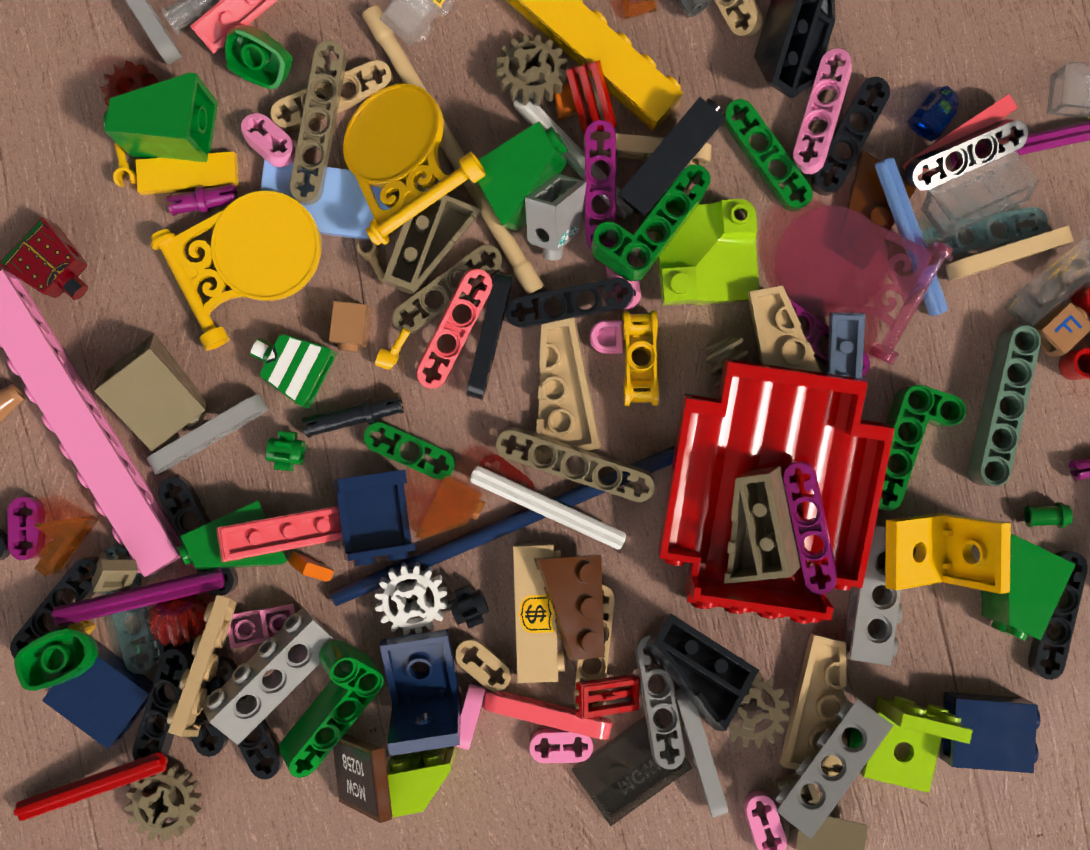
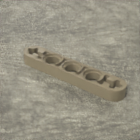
[290,40,346,205]
[496,427,655,502]

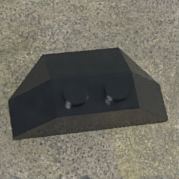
[754,0,835,98]

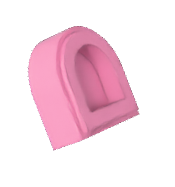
[589,320,623,354]

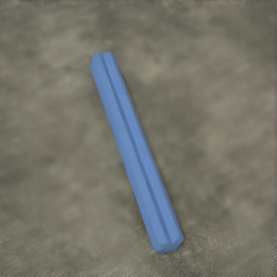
[875,157,948,316]

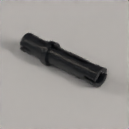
[302,392,404,438]

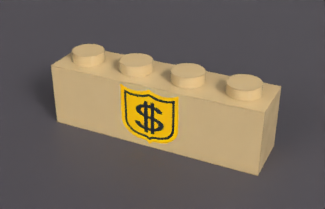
[513,543,565,683]

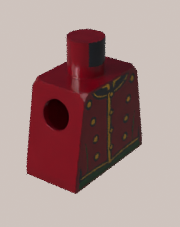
[0,217,88,300]

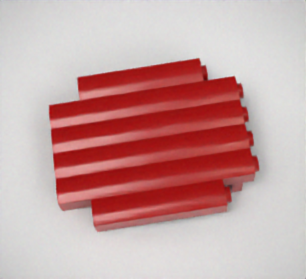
[658,358,895,624]

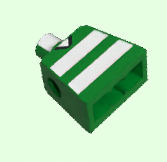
[250,334,338,409]

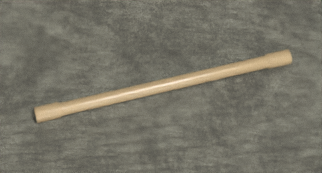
[362,5,545,295]

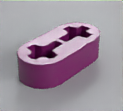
[7,496,45,560]

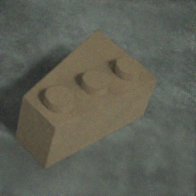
[382,184,482,295]
[724,466,801,584]

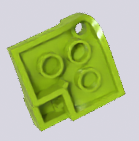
[654,199,760,306]

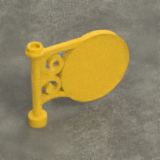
[343,83,486,245]
[150,191,322,351]

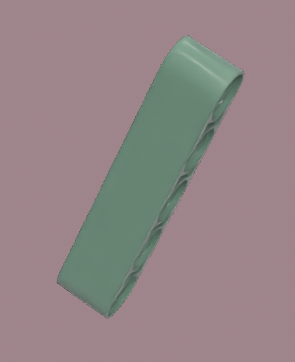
[968,325,1041,486]

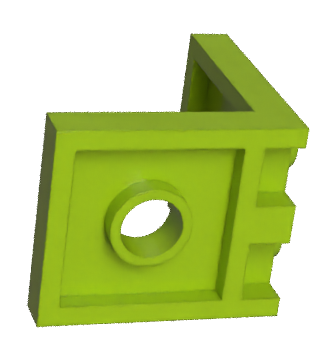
[860,696,973,793]

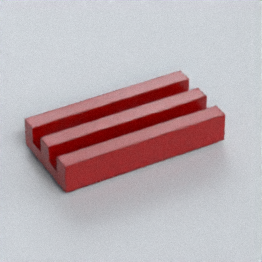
[566,60,617,136]
[576,674,639,719]

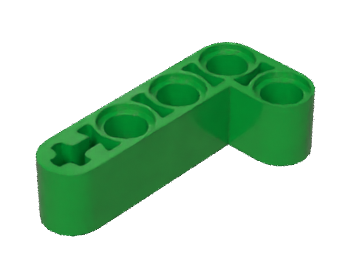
[591,164,711,281]
[878,385,967,511]
[279,640,384,778]

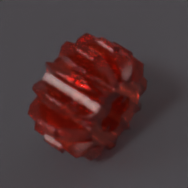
[100,60,158,106]
[149,594,207,646]

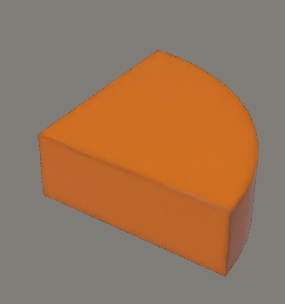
[553,81,584,122]
[288,551,334,582]

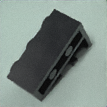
[645,613,759,731]

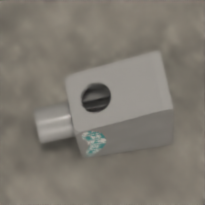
[525,173,586,260]

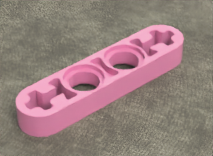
[793,48,852,174]

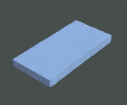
[260,160,395,240]

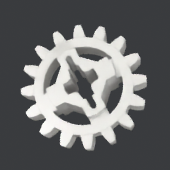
[375,562,448,636]

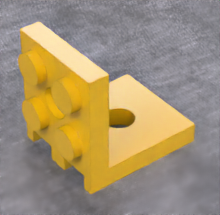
[885,513,1011,594]

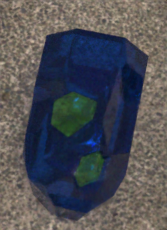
[907,86,959,142]

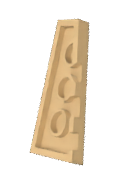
[747,286,821,372]
[167,595,237,737]
[779,633,847,775]

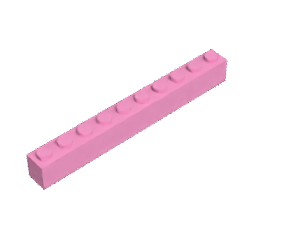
[0,270,182,577]

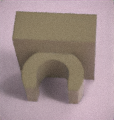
[91,552,138,592]

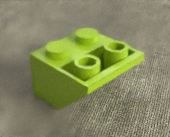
[387,746,457,818]

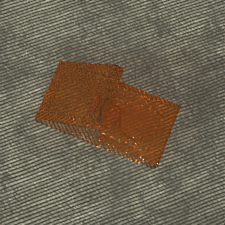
[34,516,99,576]

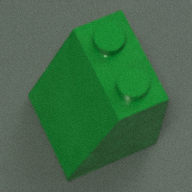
[103,73,218,163]
[477,121,568,232]
[981,534,1076,641]

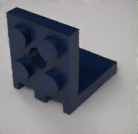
[380,629,461,756]

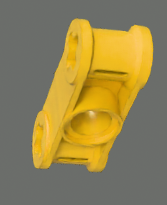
[622,310,659,406]

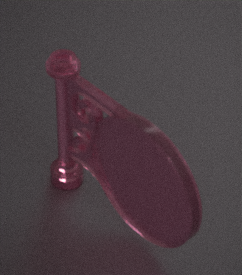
[775,206,954,365]

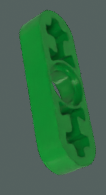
[364,422,456,480]

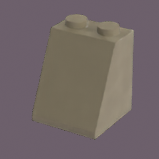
[94,334,206,451]

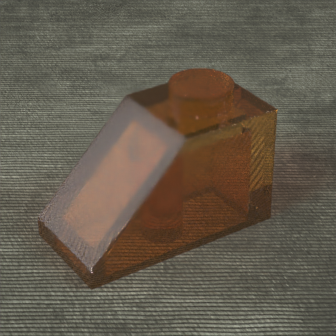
[415,476,486,539]

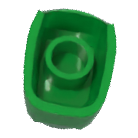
[224,24,293,89]
[14,629,99,691]

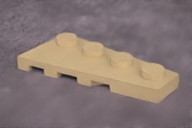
[535,317,601,460]

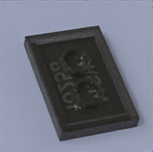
[572,714,693,826]

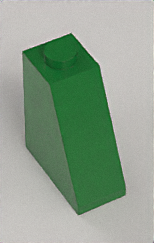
[177,501,287,569]

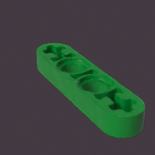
[723,99,813,212]

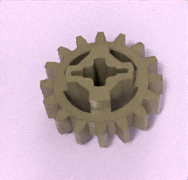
[496,34,567,106]
[726,673,789,748]
[125,764,203,842]

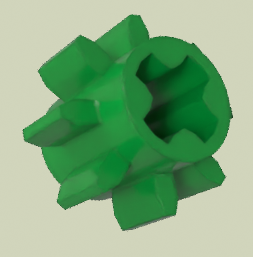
[266,430,306,471]

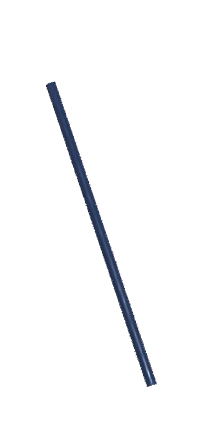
[330,445,675,606]

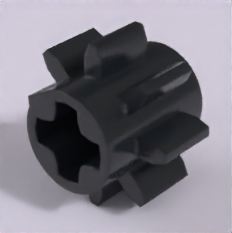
[449,585,489,629]

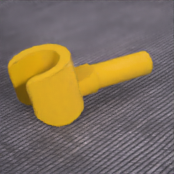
[113,143,137,187]
[375,328,410,370]

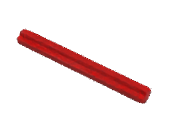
[13,752,168,821]

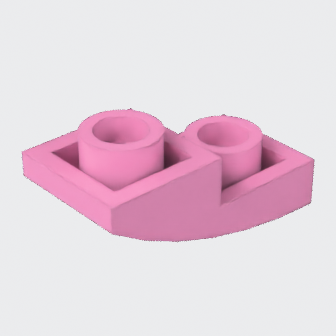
[228,603,295,649]

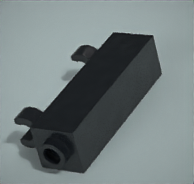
[617,97,726,218]

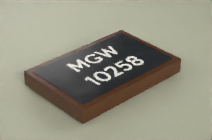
[333,734,392,823]

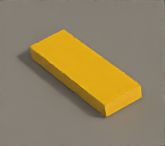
[135,151,239,195]

